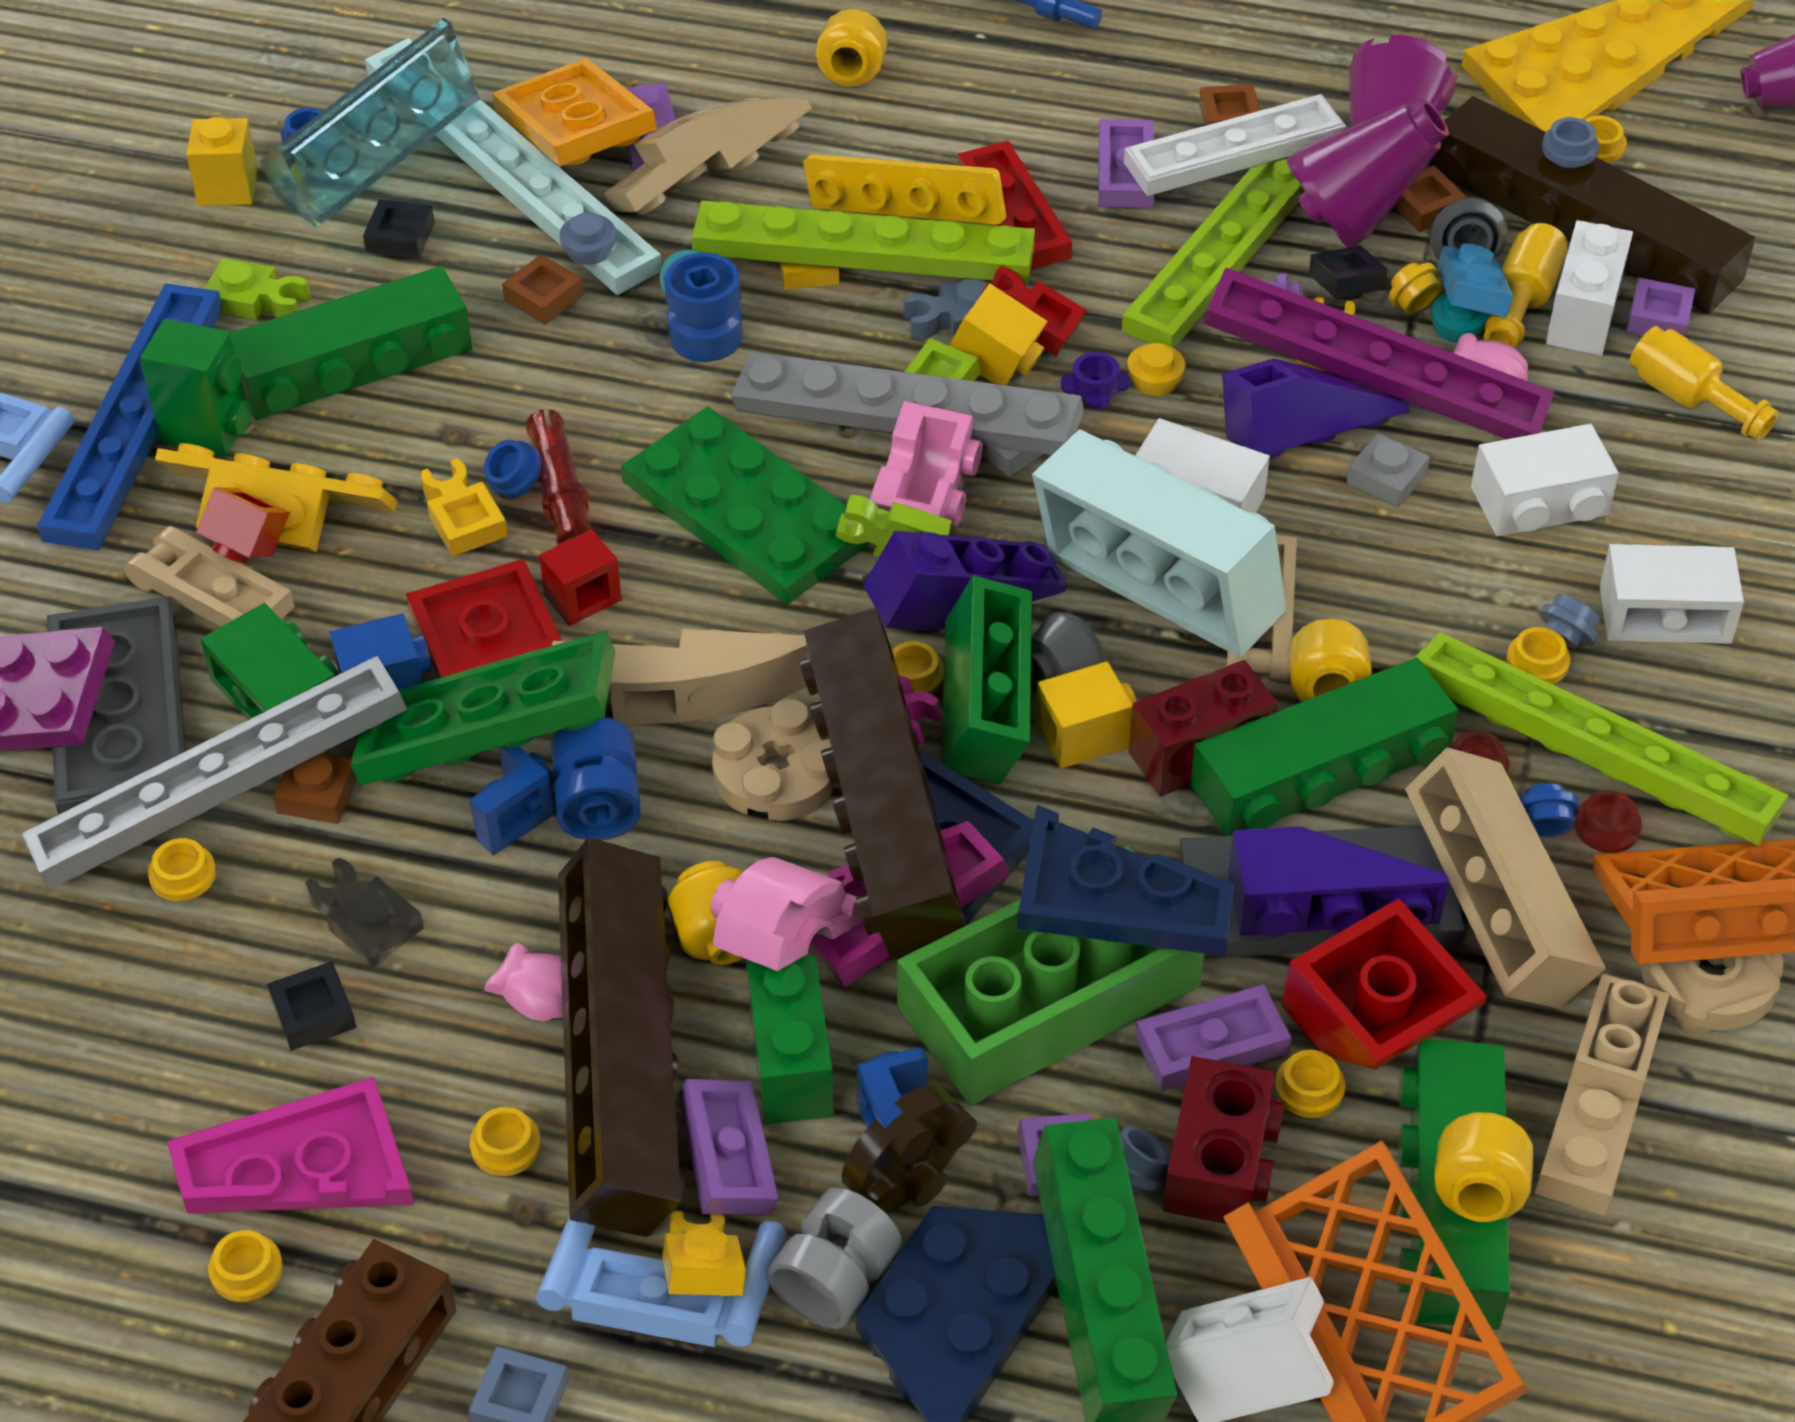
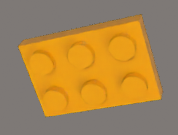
[492,58,658,167]

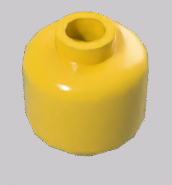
[815,9,888,88]
[1289,618,1372,702]
[668,861,743,966]
[1434,1112,1533,1222]

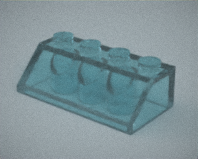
[260,17,480,228]

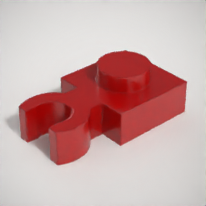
[980,266,1087,357]

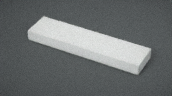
[1124,94,1346,196]

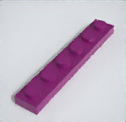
[1203,267,1554,439]

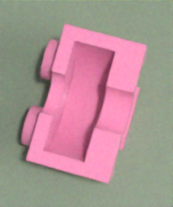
[870,401,983,526]
[711,857,862,971]

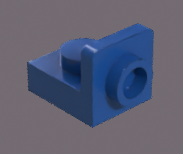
[469,746,555,856]
[857,1047,928,1128]

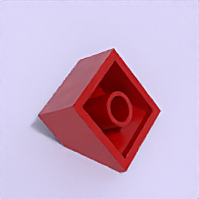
[1281,898,1487,1070]

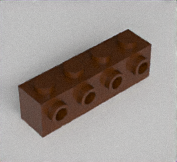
[243,1239,457,1422]

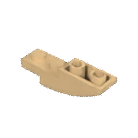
[603,98,812,215]
[552,629,809,724]
[1535,973,1670,1216]

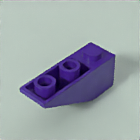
[1222,358,1409,459]
[863,531,1068,631]
[1228,826,1449,937]

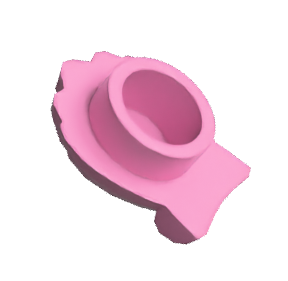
[1453,333,1528,381]
[484,943,563,1022]

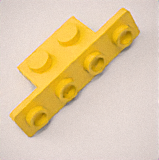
[803,154,1006,225]
[155,443,398,553]

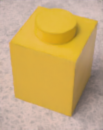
[186,117,258,206]
[949,284,1048,386]
[1035,661,1137,769]

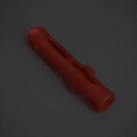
[526,409,591,544]

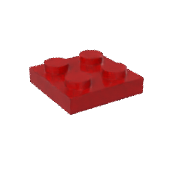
[406,559,562,678]

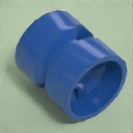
[664,252,743,362]
[551,717,641,840]

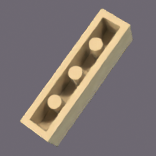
[1405,747,1606,1009]

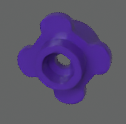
[1061,352,1130,409]

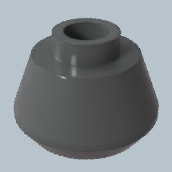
[1430,198,1508,260]
[1031,612,1105,687]

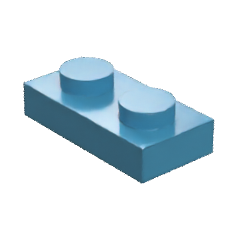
[1437,244,1513,317]

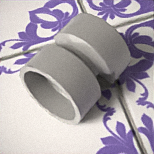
[767,1188,902,1329]

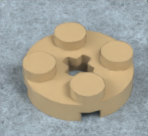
[712,699,833,821]
[1641,953,1784,1035]

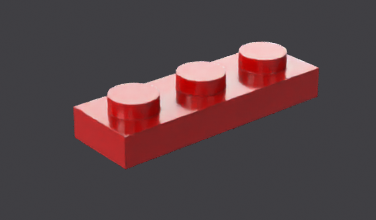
[958,140,1072,270]

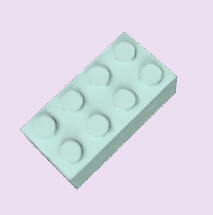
[1032,429,1287,658]

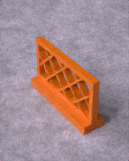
[1593,838,1795,965]
[1223,1140,1528,1422]

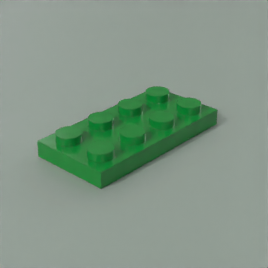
[621,406,870,605]
[350,630,615,786]

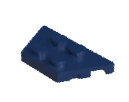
[856,1206,1057,1422]

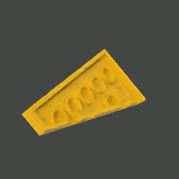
[1462,0,1754,132]

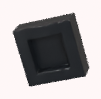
[363,199,435,259]
[1309,245,1388,300]
[267,961,357,1051]

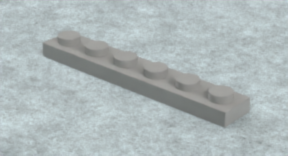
[731,351,1084,455]
[22,656,407,890]

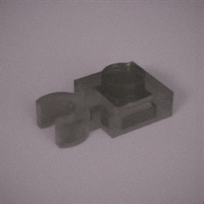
[305,858,424,968]

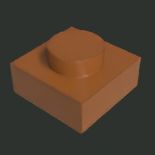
[1199,84,1261,126]
[1393,166,1467,232]
[502,254,584,325]
[273,753,357,824]

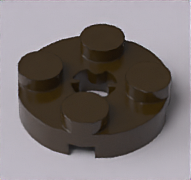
[842,1085,977,1214]

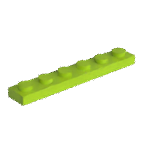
[1122,156,1305,348]
[692,200,1035,284]
[1413,632,1789,846]

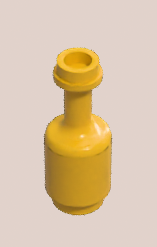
[1484,223,1568,348]
[1629,326,1779,441]

